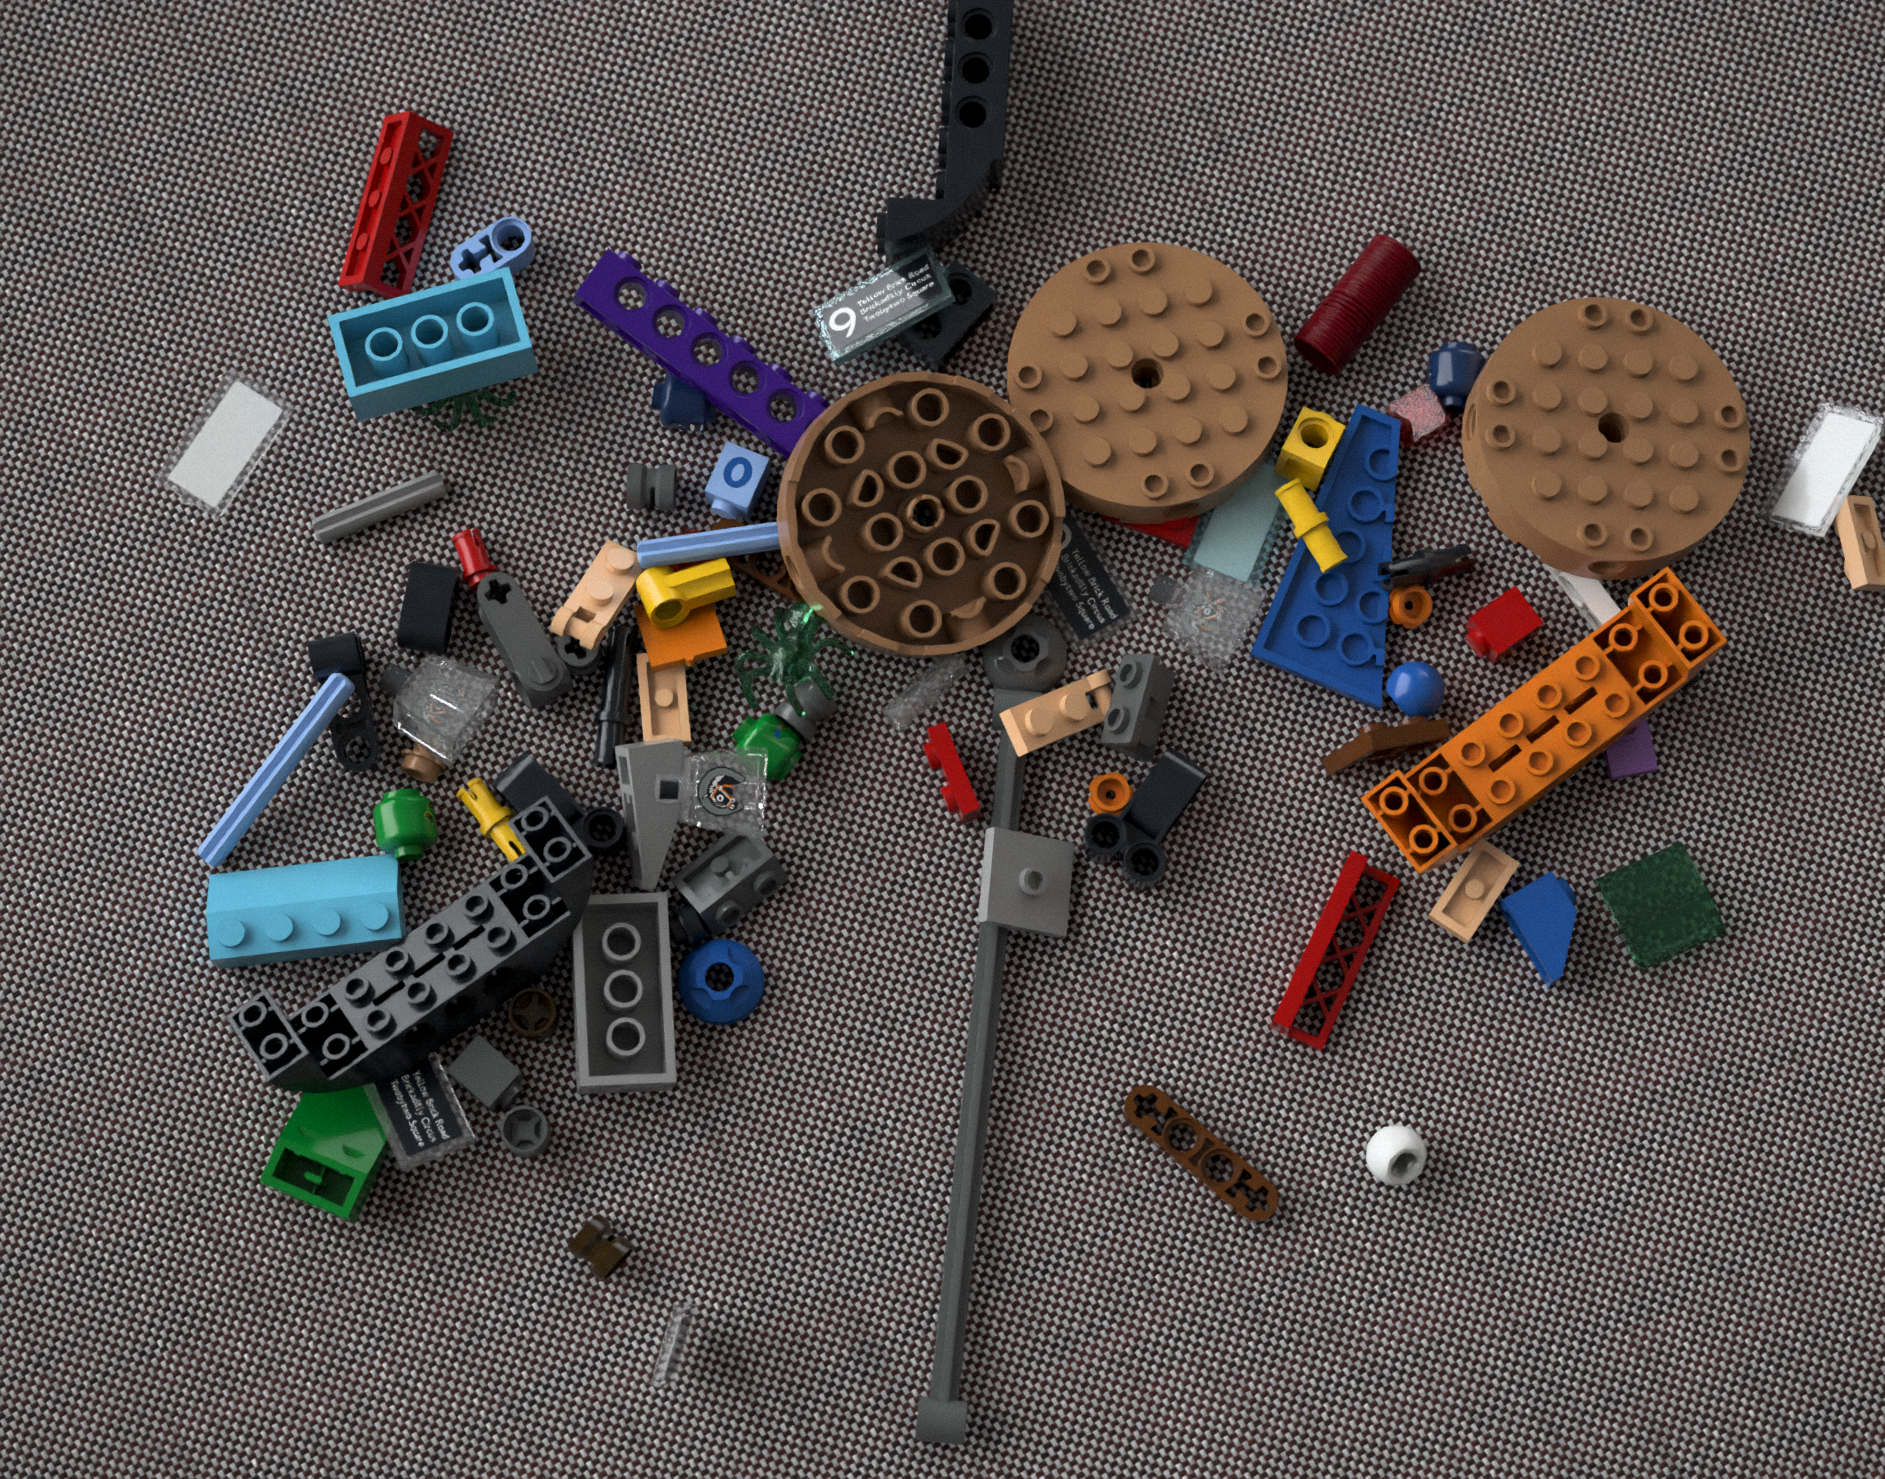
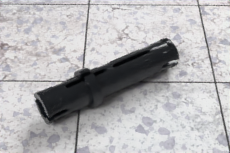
[592,626,638,770]

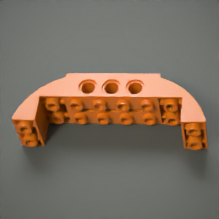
[1360,566,1728,875]

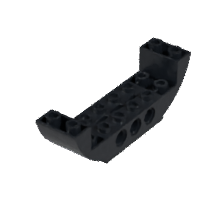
[876,0,1013,271]
[226,795,594,1094]

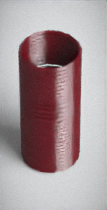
[1293,234,1422,376]

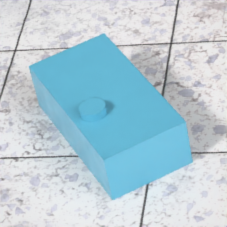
[327,267,539,422]

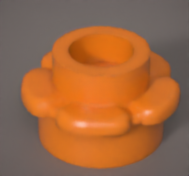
[1388,584,1432,629]
[1088,772,1134,817]

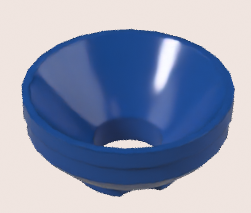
[678,939,765,1026]

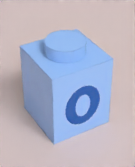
[704,441,771,520]

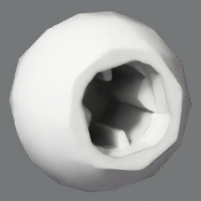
[1366,1124,1427,1186]

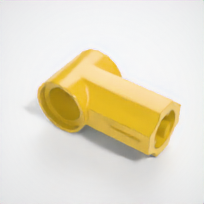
[635,557,736,628]

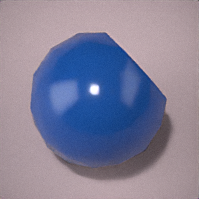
[1386,661,1445,718]

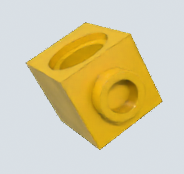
[1273,406,1346,491]

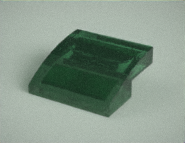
[1596,842,1726,971]

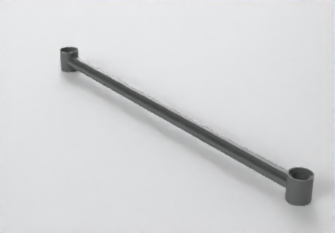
[915,688,1042,1445]

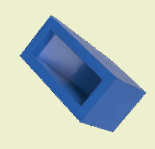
[1498,871,1577,988]

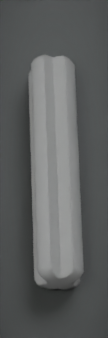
[312,471,447,544]

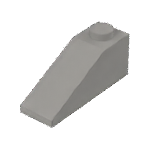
[615,738,692,890]

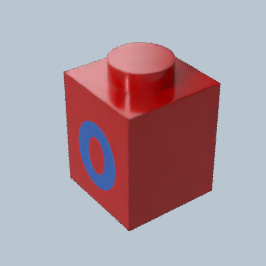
[1465,585,1544,665]

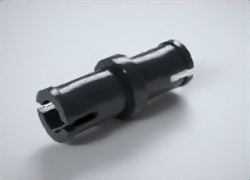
[1377,543,1474,592]

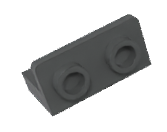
[1100,654,1176,762]
[670,821,788,936]

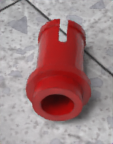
[452,528,498,591]

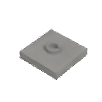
[978,827,1074,938]

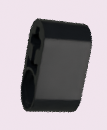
[397,561,461,655]

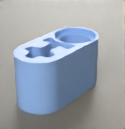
[450,217,535,281]

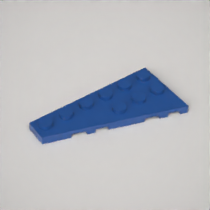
[1250,403,1401,711]

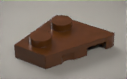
[1322,715,1451,777]

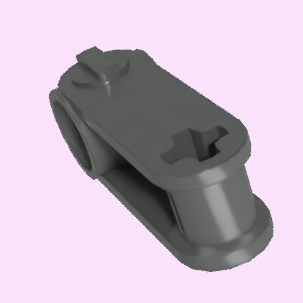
[476,572,574,710]

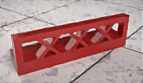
[338,111,454,299]
[1269,850,1400,1052]

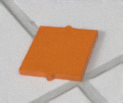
[633,603,728,673]

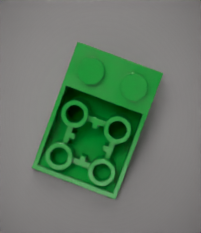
[259,1083,396,1225]

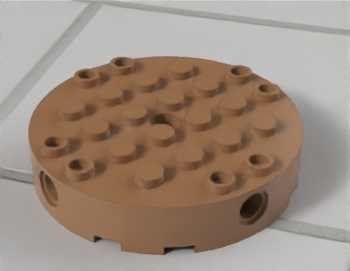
[1006,242,1288,525]
[1462,297,1750,580]
[777,371,1066,659]

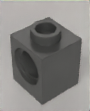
[446,1034,525,1114]

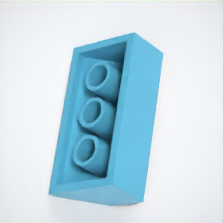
[206,854,407,969]

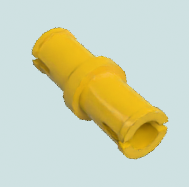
[1274,478,1348,573]
[456,777,526,862]

